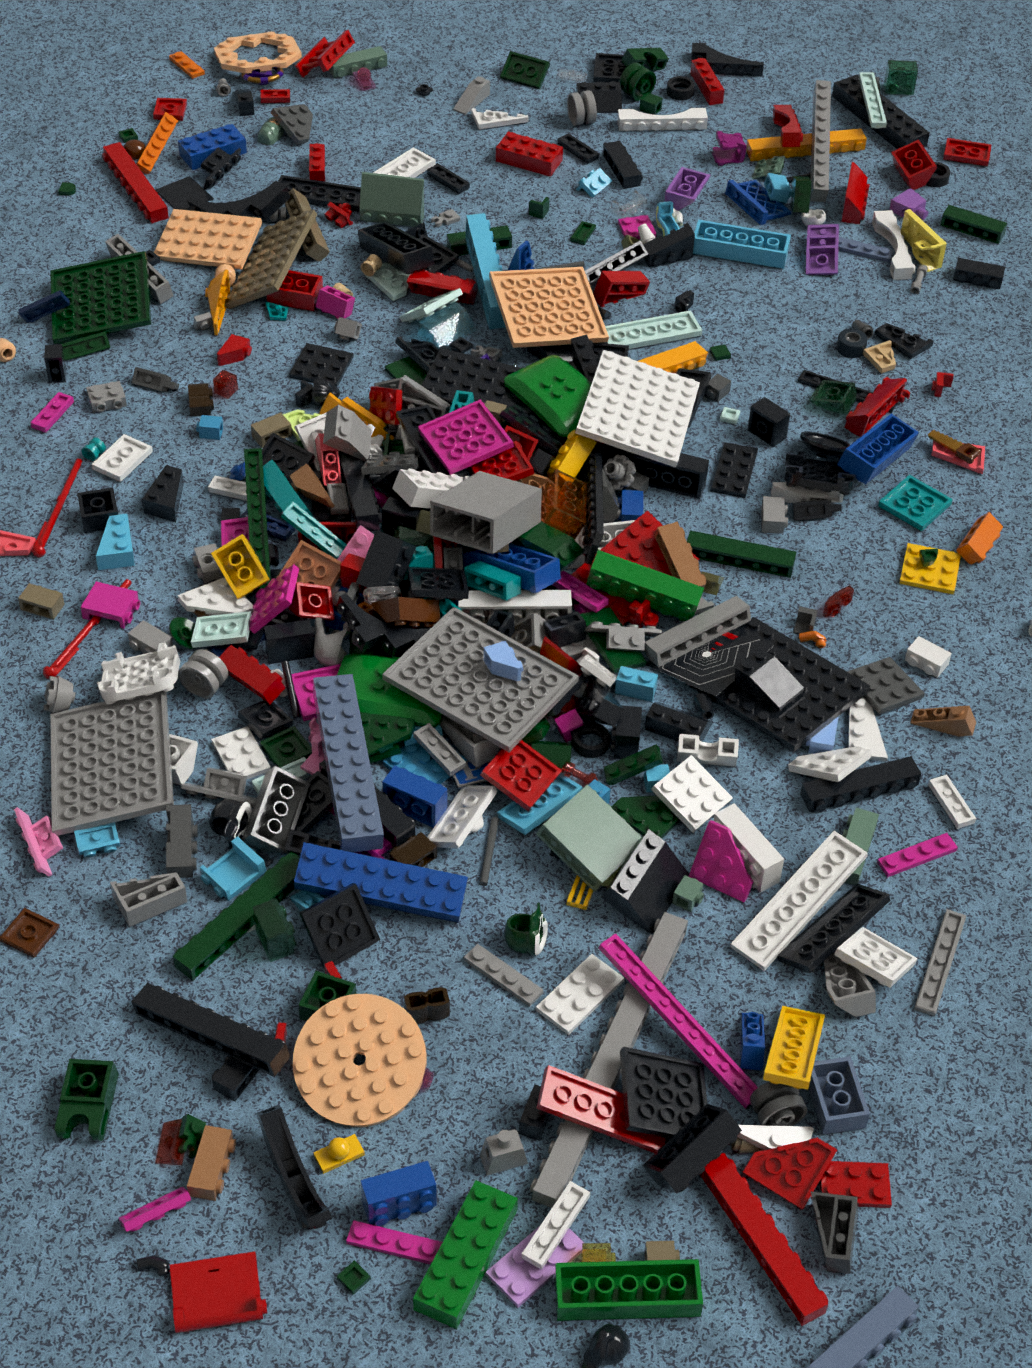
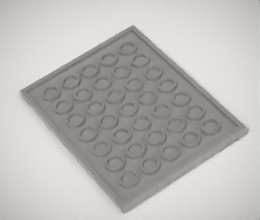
[383,607,579,752]
[50,690,174,836]

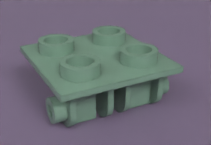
[752,156,785,179]

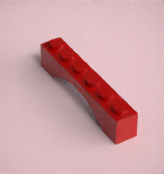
[773,105,803,147]

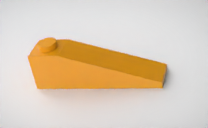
[205,270,231,335]

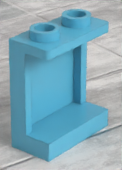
[200,836,267,901]

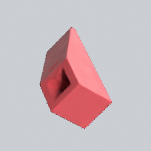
[315,433,342,486]

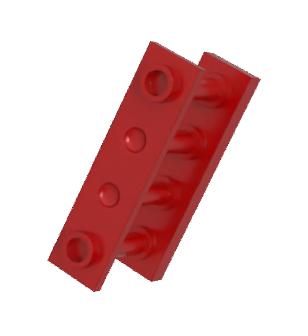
[295,30,355,78]

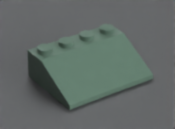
[359,172,424,227]

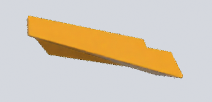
[319,392,394,446]

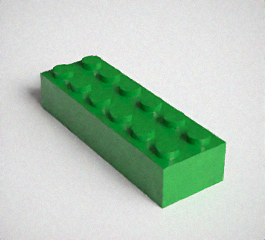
[586,550,704,622]
[413,1180,518,1330]
[554,1259,703,1321]

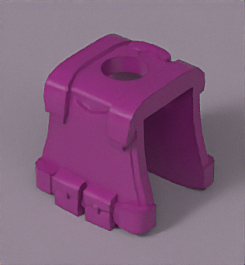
[712,131,747,166]

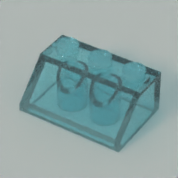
[418,302,477,349]

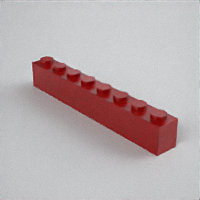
[102,142,169,224]
[700,1153,828,1326]

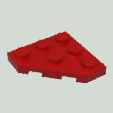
[743,1137,837,1210]

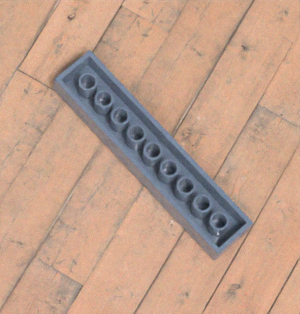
[313,674,384,852]

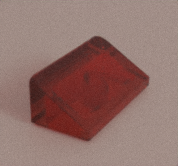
[155,1118,185,1166]

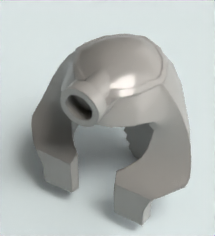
[314,618,352,667]

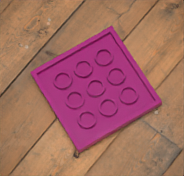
[418,399,514,475]

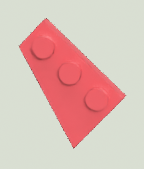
[0,530,36,556]

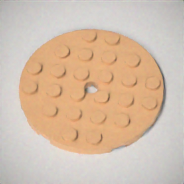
[293,994,427,1127]

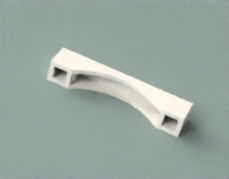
[617,108,708,131]
[872,210,915,280]

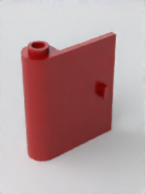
[170,1251,267,1333]

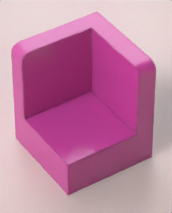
[554,709,583,742]

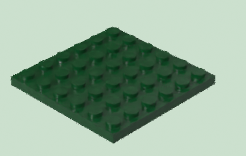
[50,251,151,344]

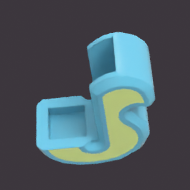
[655,201,680,237]

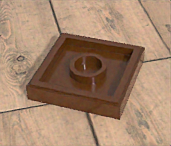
[0,908,60,958]

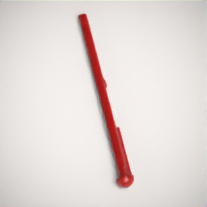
[32,458,82,558]
[43,579,132,679]

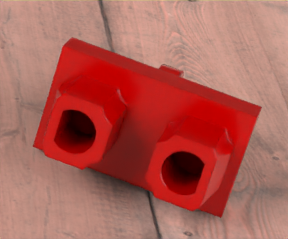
[324,202,353,228]
[629,599,659,628]

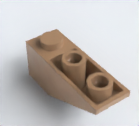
[910,706,976,737]

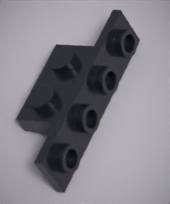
[201,148,241,190]

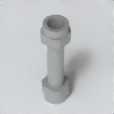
[910,264,928,294]

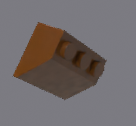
[372,597,440,628]

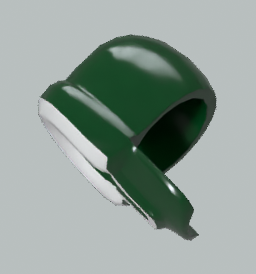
[504,903,548,956]

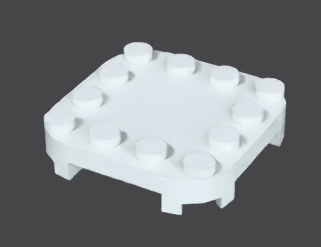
[97,643,180,704]

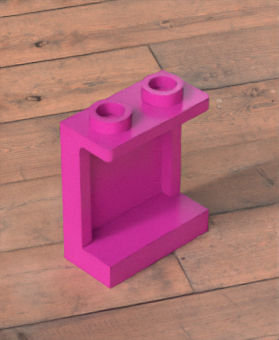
[81,581,140,629]

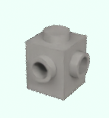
[334,317,362,341]

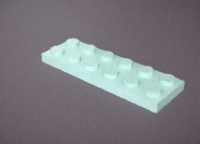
[605,311,702,349]

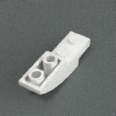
[771,482,844,504]

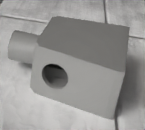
[480,1129,528,1176]

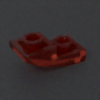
[823,585,854,617]

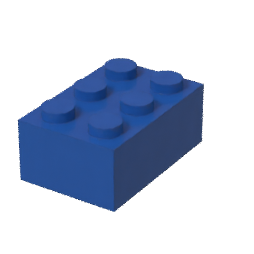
[382,765,447,828]
[361,1161,437,1226]

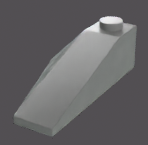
[824,949,876,1017]

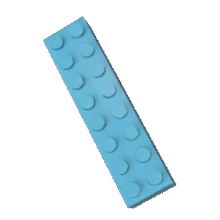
[465,213,506,329]

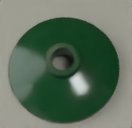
[169,617,198,649]

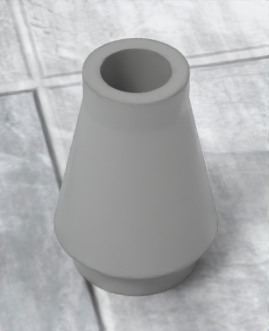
[216,78,231,96]

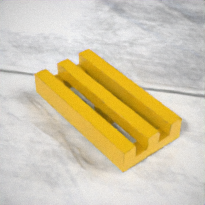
[566,875,593,910]

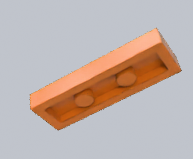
[169,51,205,79]

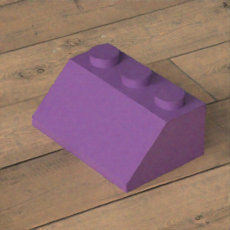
[664,167,710,211]

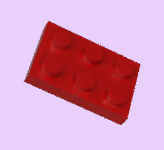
[943,138,992,166]
[369,386,402,425]
[820,1161,892,1208]

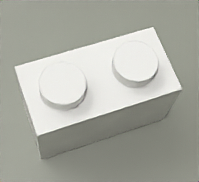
[905,636,952,678]

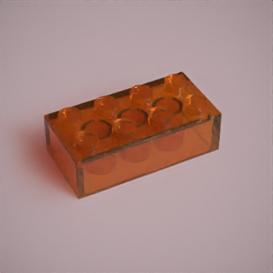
[543,469,587,539]

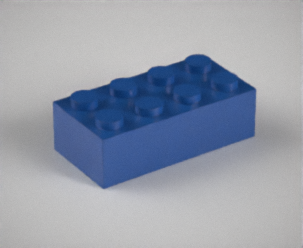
[178,124,247,170]

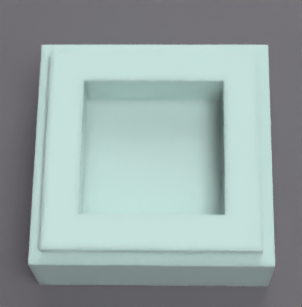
[720,407,740,424]

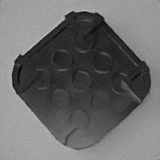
[783,451,856,495]

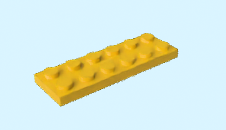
[763,1006,825,1090]

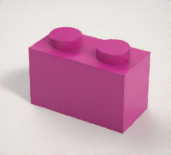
[316,285,355,319]

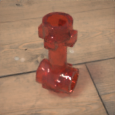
[562,762,598,786]

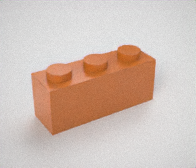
[956,512,1003,565]

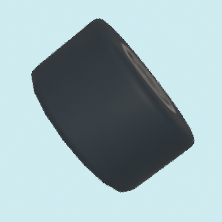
[837,328,867,358]

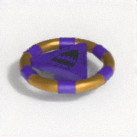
[241,67,283,85]

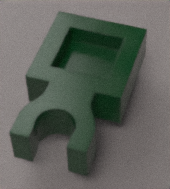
[178,1114,206,1159]

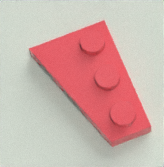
[931,440,985,474]

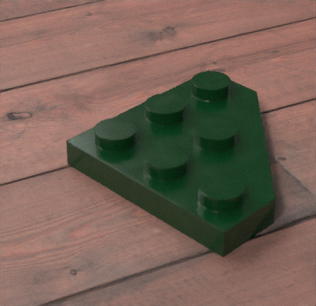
[360,712,416,756]
[611,796,681,839]

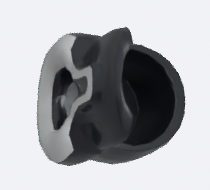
[209,799,252,850]

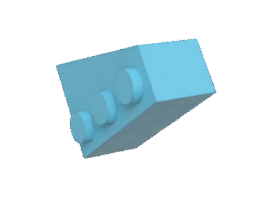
[96,514,135,570]

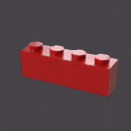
[690,58,724,105]
[219,645,286,704]

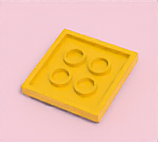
[899,543,961,595]

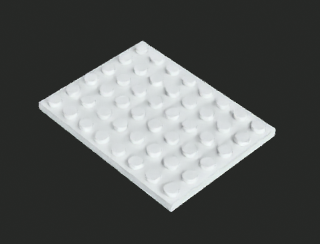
[575,350,700,467]

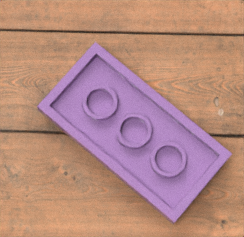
[485,1226,587,1308]

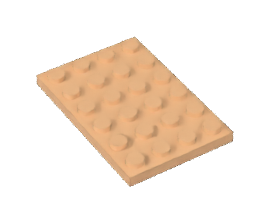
[154,209,262,269]

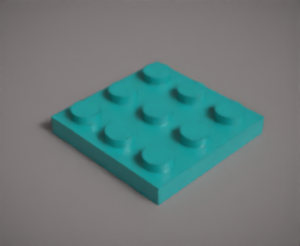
[878,475,953,531]

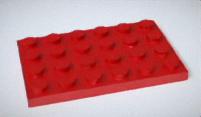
[571,511,699,626]

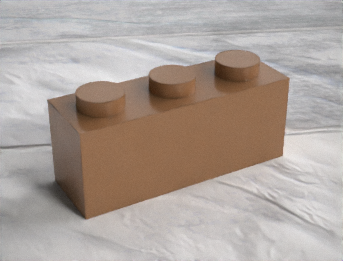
[187,1125,236,1201]

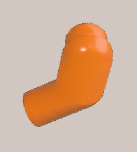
[799,631,827,648]

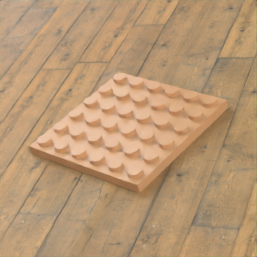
[489,267,609,348]

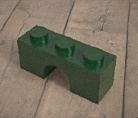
[622,48,669,71]

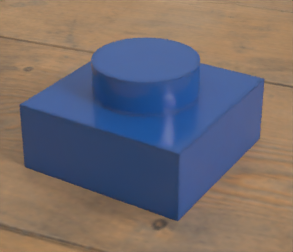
[229,462,246,481]

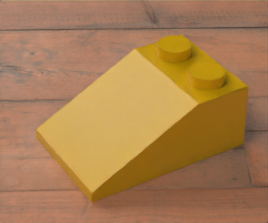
[211,534,270,599]

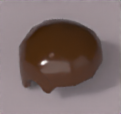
[123,139,146,160]

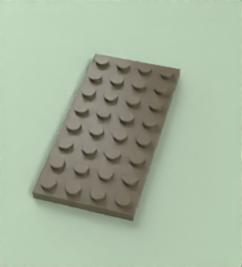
[224,209,317,309]

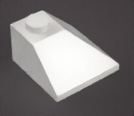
[169,734,198,785]

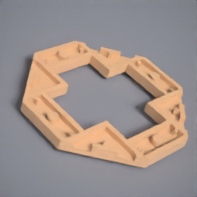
[214,31,302,74]

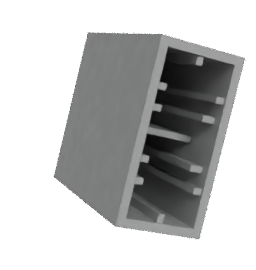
[430,471,542,554]

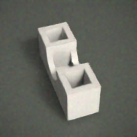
[677,734,739,767]

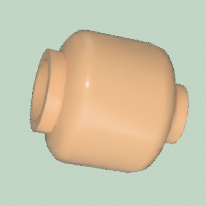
[215,264,236,287]
[0,338,16,362]

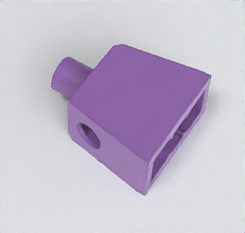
[889,188,929,220]

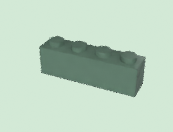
[329,46,387,78]
[842,807,879,885]

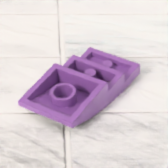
[806,224,839,275]

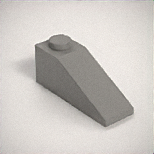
[453,76,490,115]

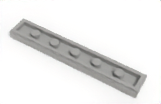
[914,909,967,1016]

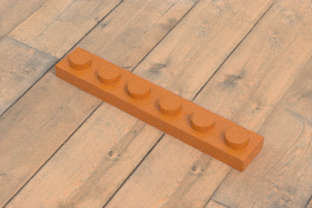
[136,112,178,174]

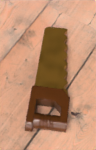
[928,429,981,464]

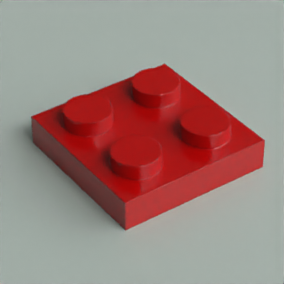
[153,98,187,121]

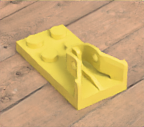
[901,209,947,272]

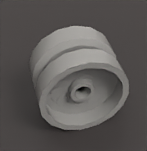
[567,90,597,126]
[178,649,229,699]

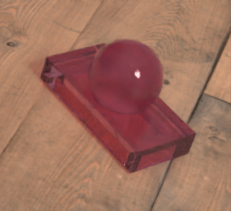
[353,67,376,91]

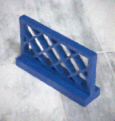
[725,180,791,226]

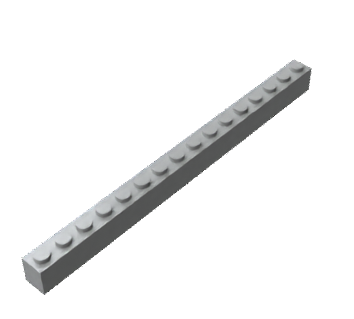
[530,912,688,1208]

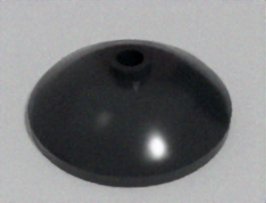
[800,431,850,458]

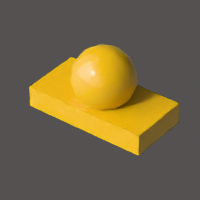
[313,1134,365,1174]

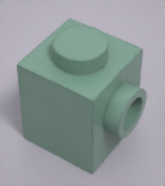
[672,875,704,912]

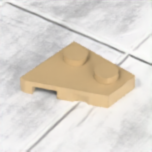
[863,340,896,374]

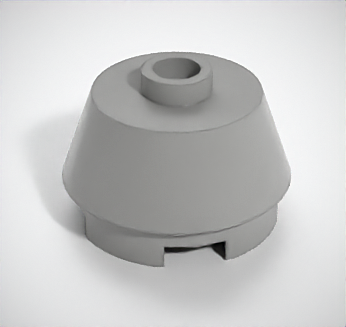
[43,676,75,714]

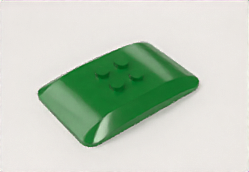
[504,355,592,437]
[337,653,443,727]

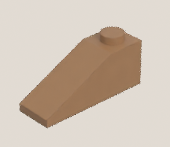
[290,463,335,508]

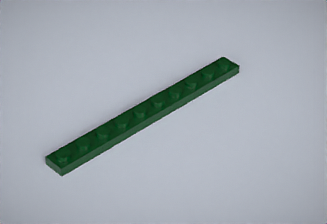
[244,448,271,594]

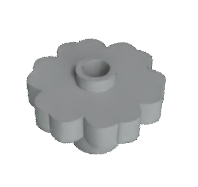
[603,455,636,491]

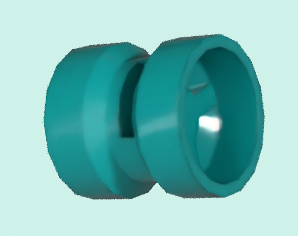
[81,437,106,462]

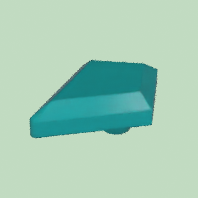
[266,302,288,321]

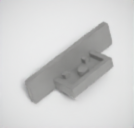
[585,622,662,652]
[181,767,256,807]

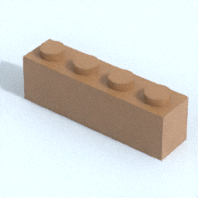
[654,521,706,588]

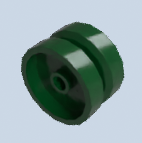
[619,63,656,101]

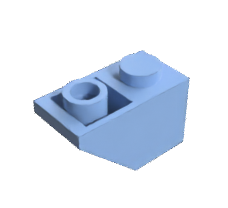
[484,641,523,681]

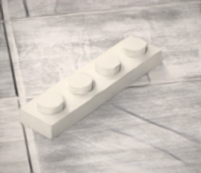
[521,1181,590,1270]

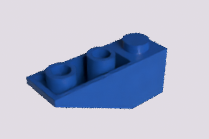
[740,1012,765,1071]

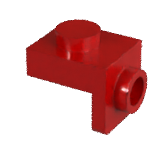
[931,372,953,397]

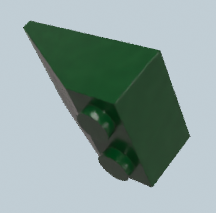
[517,521,583,573]

